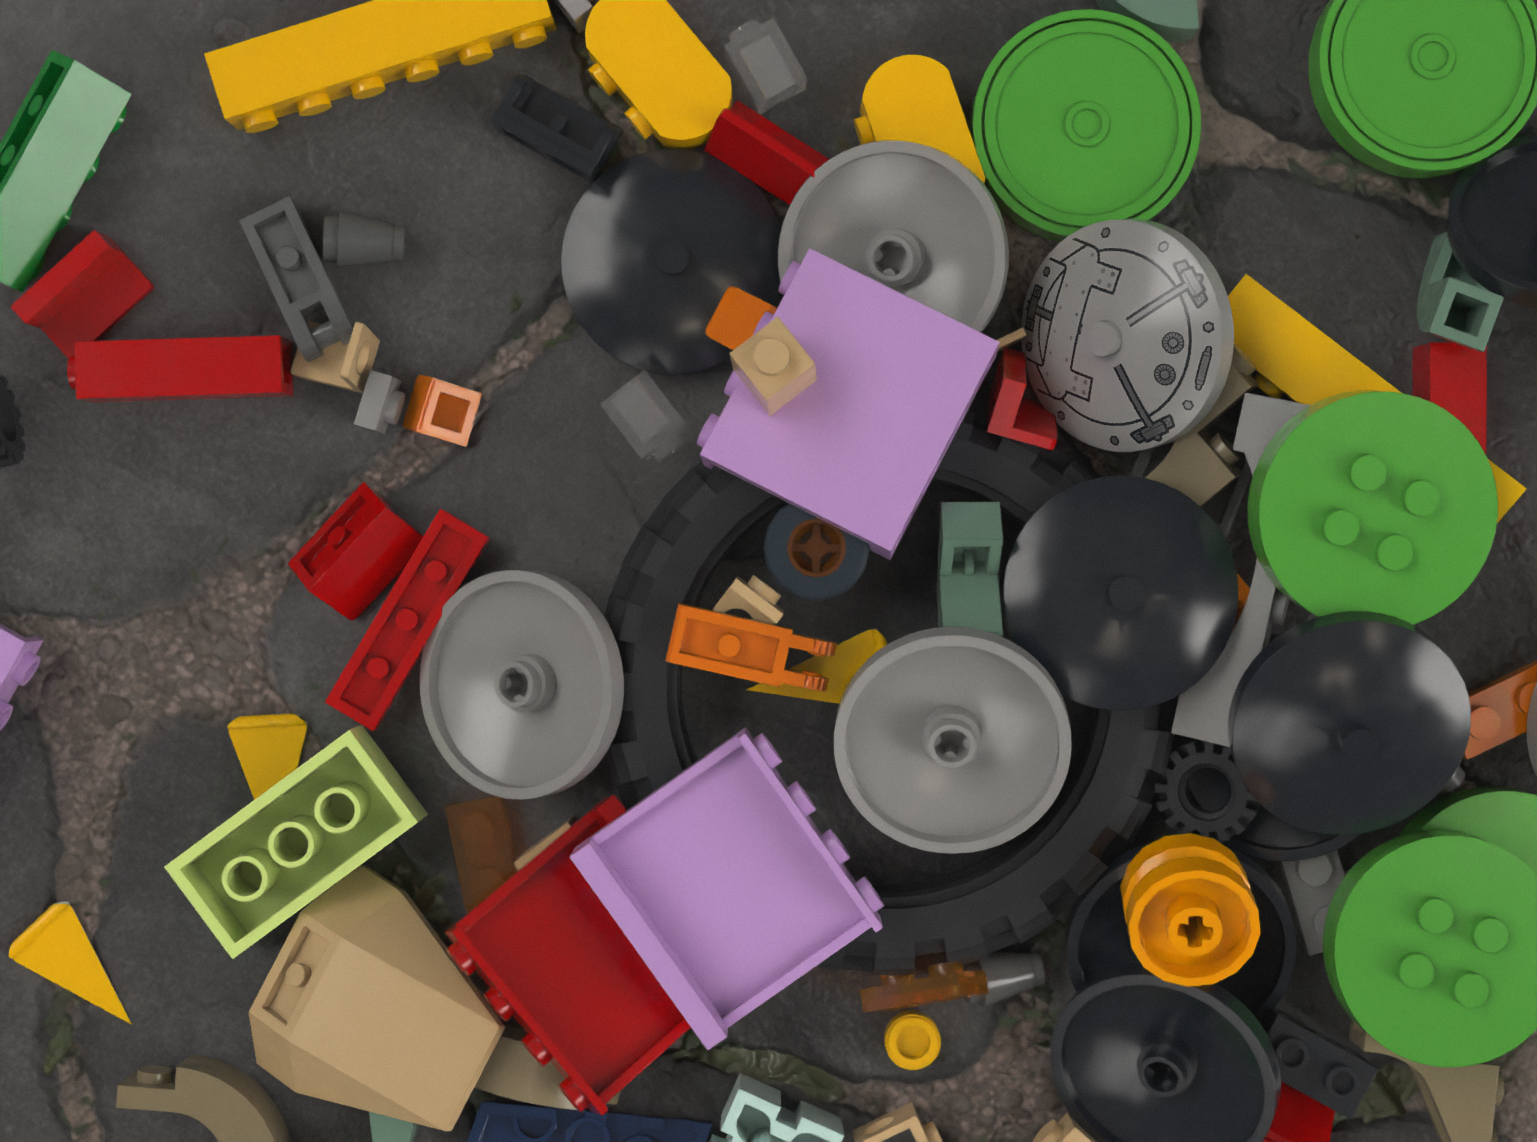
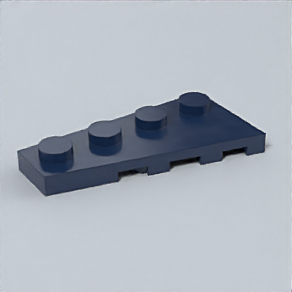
[467,1100,713,1142]

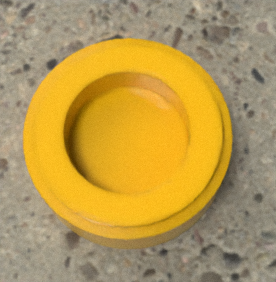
[884,1010,941,1070]

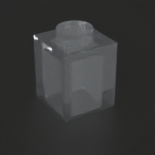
[724,17,807,115]
[600,370,688,462]

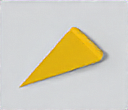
[747,629,887,704]
[227,713,308,800]
[9,901,132,1025]

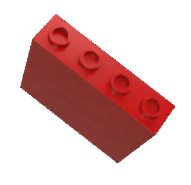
[444,795,691,1115]

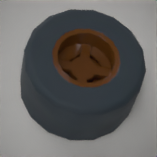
[763,504,870,601]

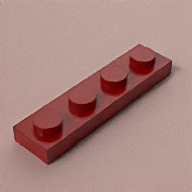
[324,508,491,731]

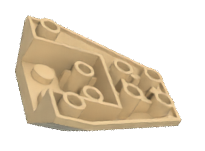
[249,865,505,1131]

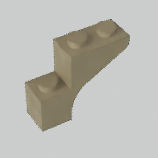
[1145,343,1259,507]
[1349,1019,1504,1142]

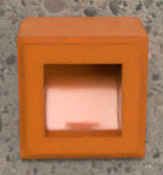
[705,286,777,350]
[403,375,482,447]

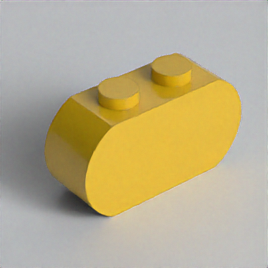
[585,0,732,150]
[854,55,985,183]

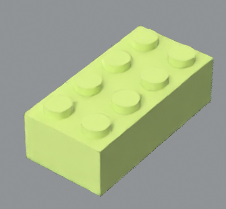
[164,725,428,959]

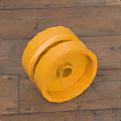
[1120,833,1261,987]

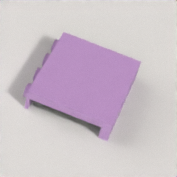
[697,248,1000,560]
[570,727,885,1050]

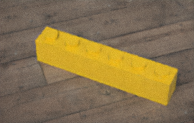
[204,0,557,133]
[1228,274,1527,523]

